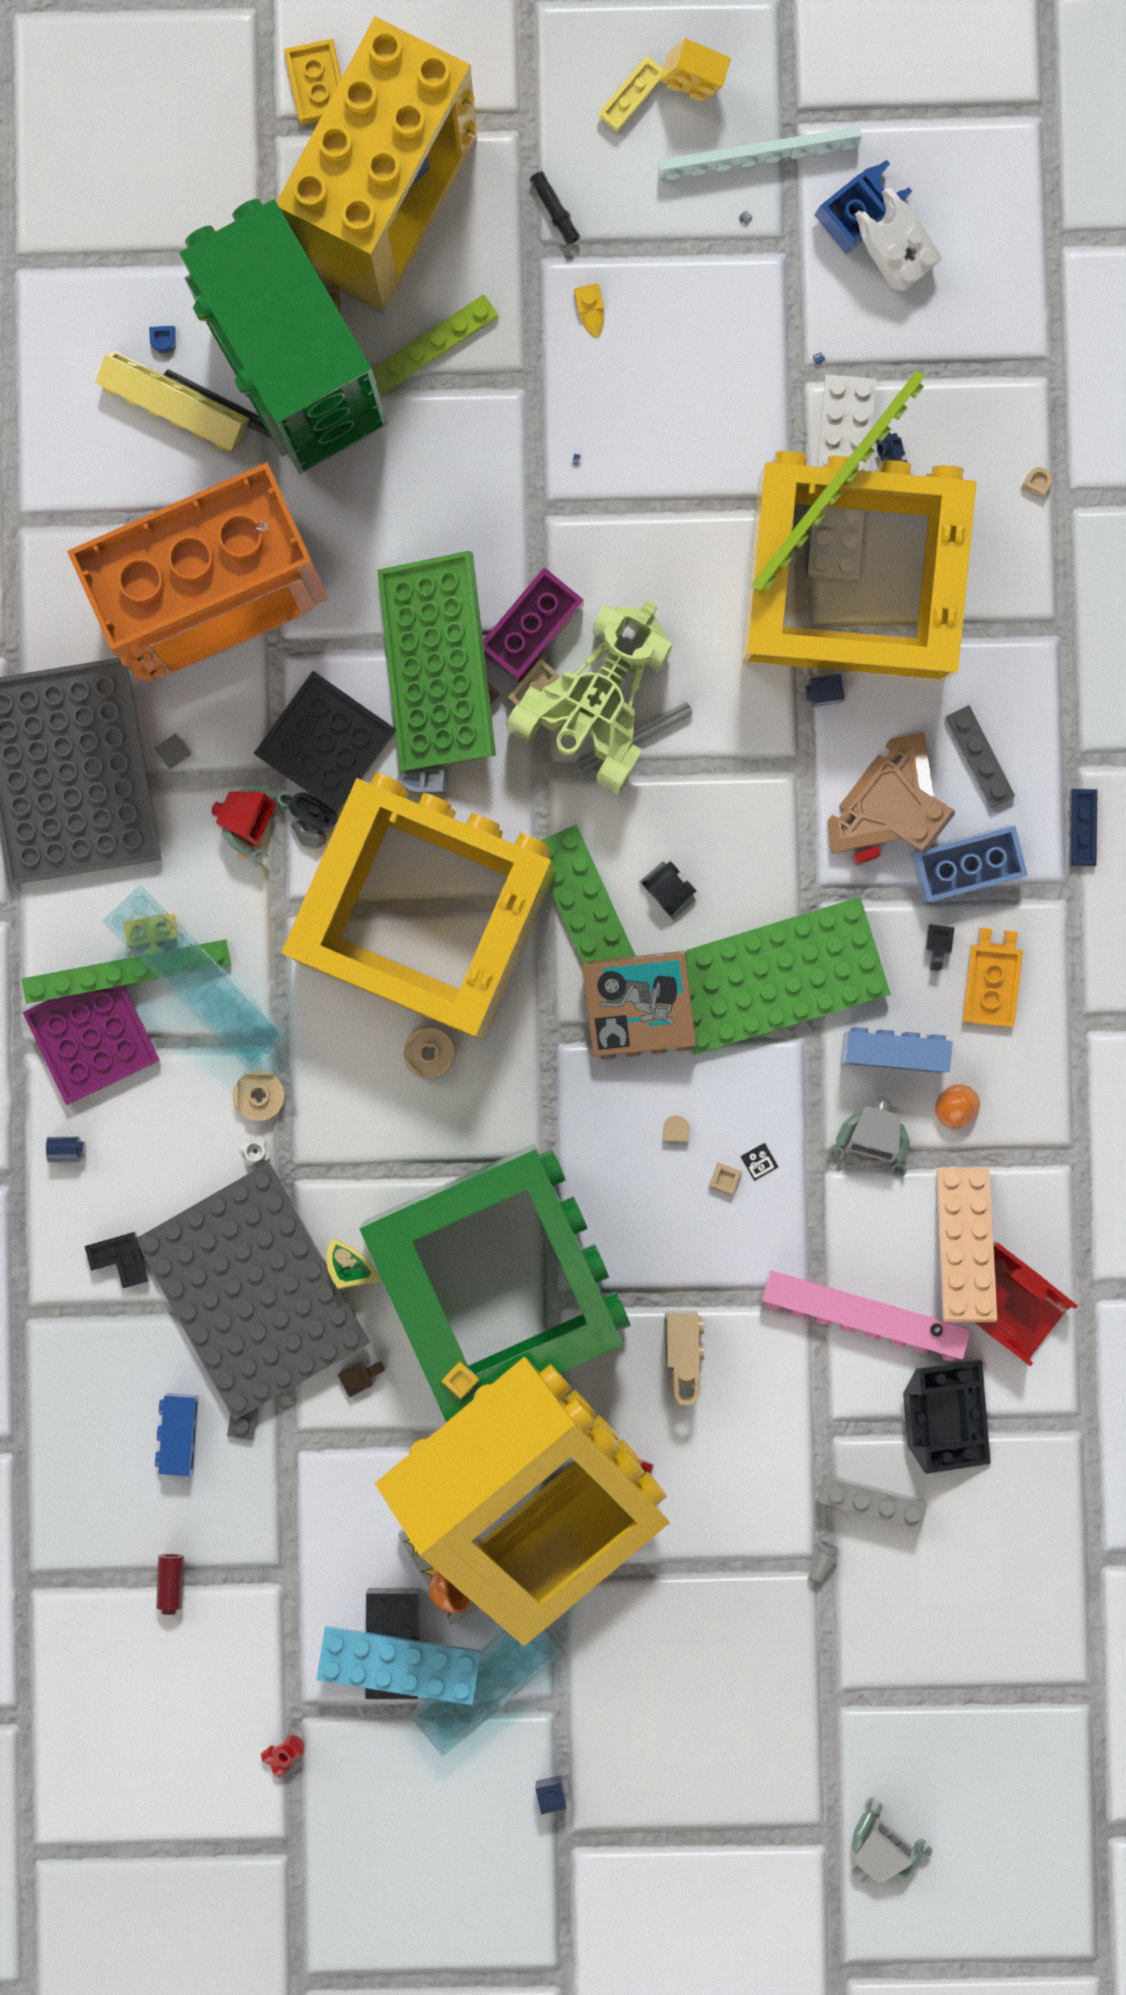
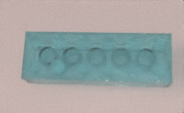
[409,1628,563,1756]

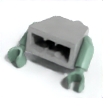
[829,1097,910,1176]
[852,1797,932,1884]

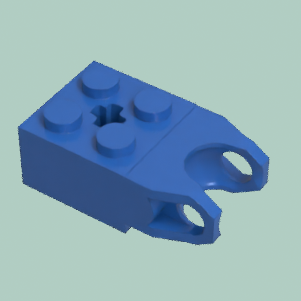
[814,160,913,254]

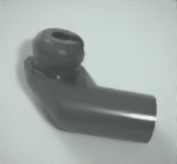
[291,820,327,849]

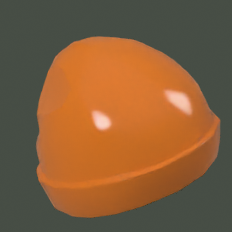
[935,1084,980,1128]
[429,1572,471,1614]

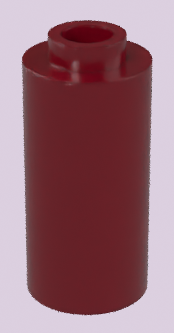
[156,1554,184,1615]

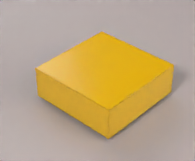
[441,1361,479,1399]

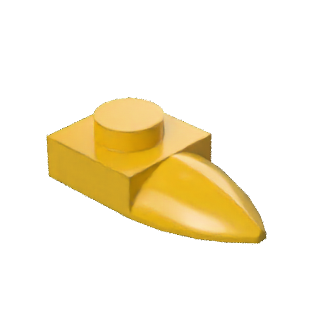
[574,283,604,338]

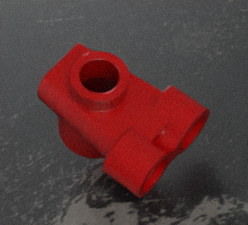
[261,1735,304,1778]

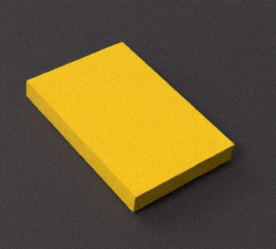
[284,39,342,125]

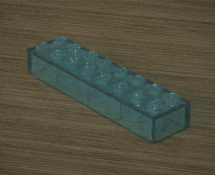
[102,885,286,1070]

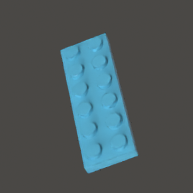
[316,1626,481,1705]

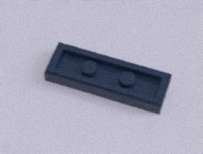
[1069,789,1098,867]

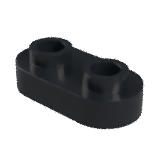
[289,793,338,833]

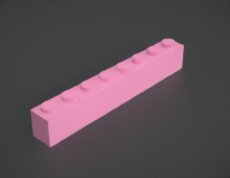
[761,1270,971,1362]

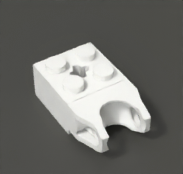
[855,188,943,291]

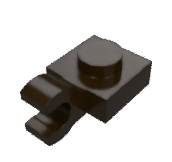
[338,1360,385,1398]

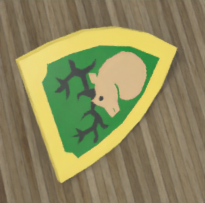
[326,1238,381,1293]

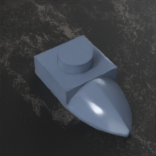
[397,767,448,794]

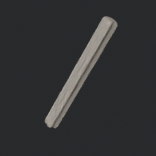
[577,702,693,772]

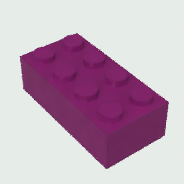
[483,567,584,682]

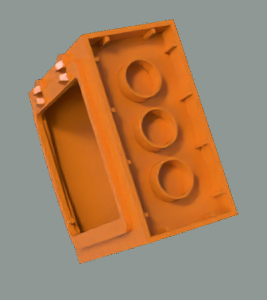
[67,462,329,683]

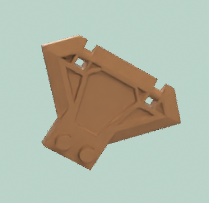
[827,732,956,854]

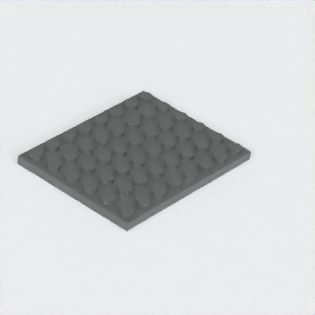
[0,658,162,885]
[136,1162,370,1420]

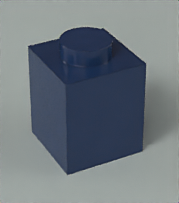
[805,674,845,707]
[535,1775,567,1814]

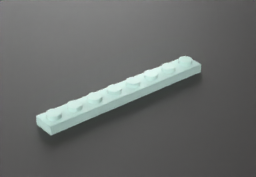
[658,126,862,180]

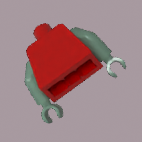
[211,784,292,867]

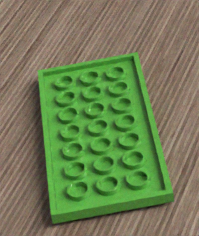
[377,550,496,772]
[686,896,891,1055]

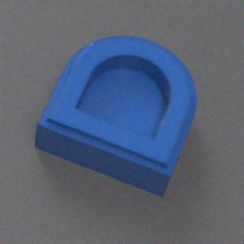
[149,326,176,354]

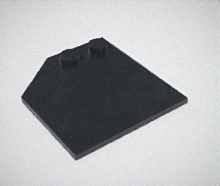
[903,1360,991,1474]

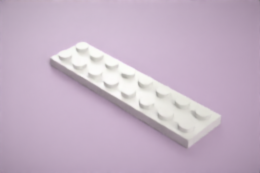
[807,374,876,582]

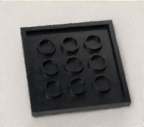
[253,671,396,813]

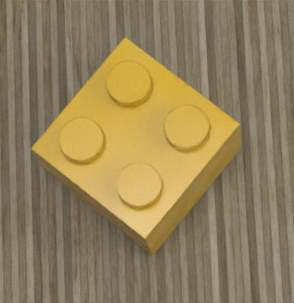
[659,38,731,101]

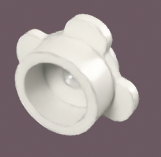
[241,1136,270,1166]

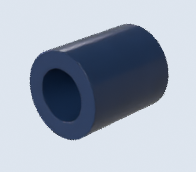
[46,1136,86,1163]

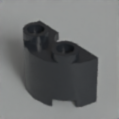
[639,861,697,920]

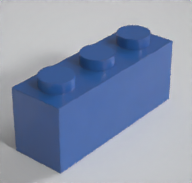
[155,1393,199,1476]

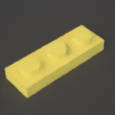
[598,56,663,133]

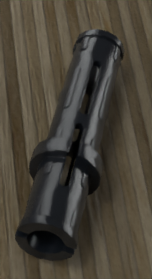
[529,171,581,245]

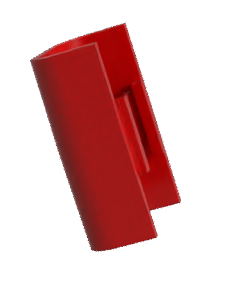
[973,1241,1078,1366]

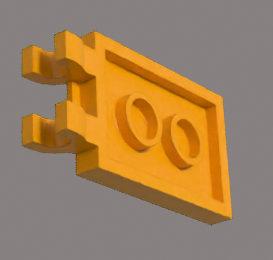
[962,928,1023,1027]

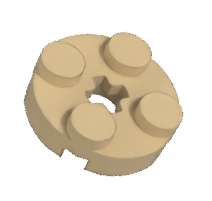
[403,1028,455,1079]
[233,1070,285,1121]

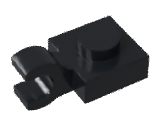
[925,924,955,971]

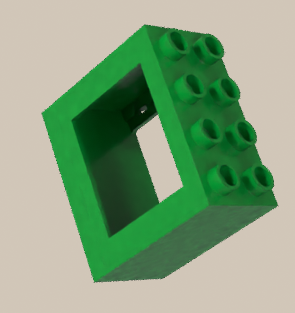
[179,199,388,475]
[359,1144,631,1422]

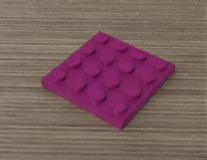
[22,985,161,1105]

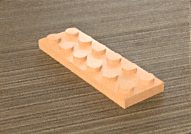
[936,1168,997,1322]

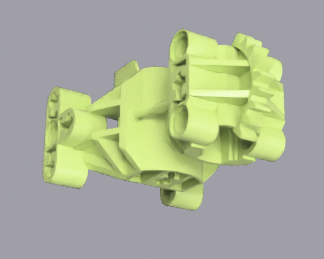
[506,599,673,795]

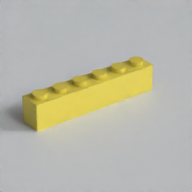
[95,351,250,451]

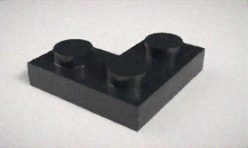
[84,1231,149,1289]

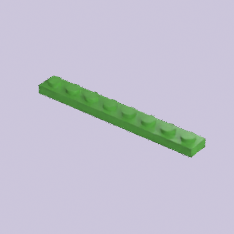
[21,939,231,1004]

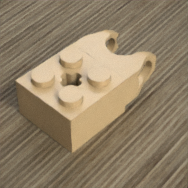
[665,1310,704,1405]

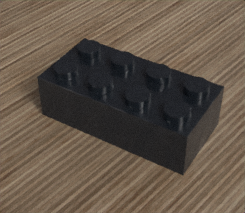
[365,1588,420,1699]

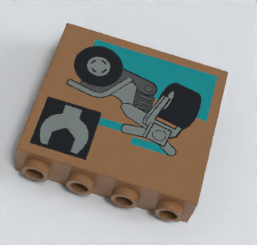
[582,950,698,1060]

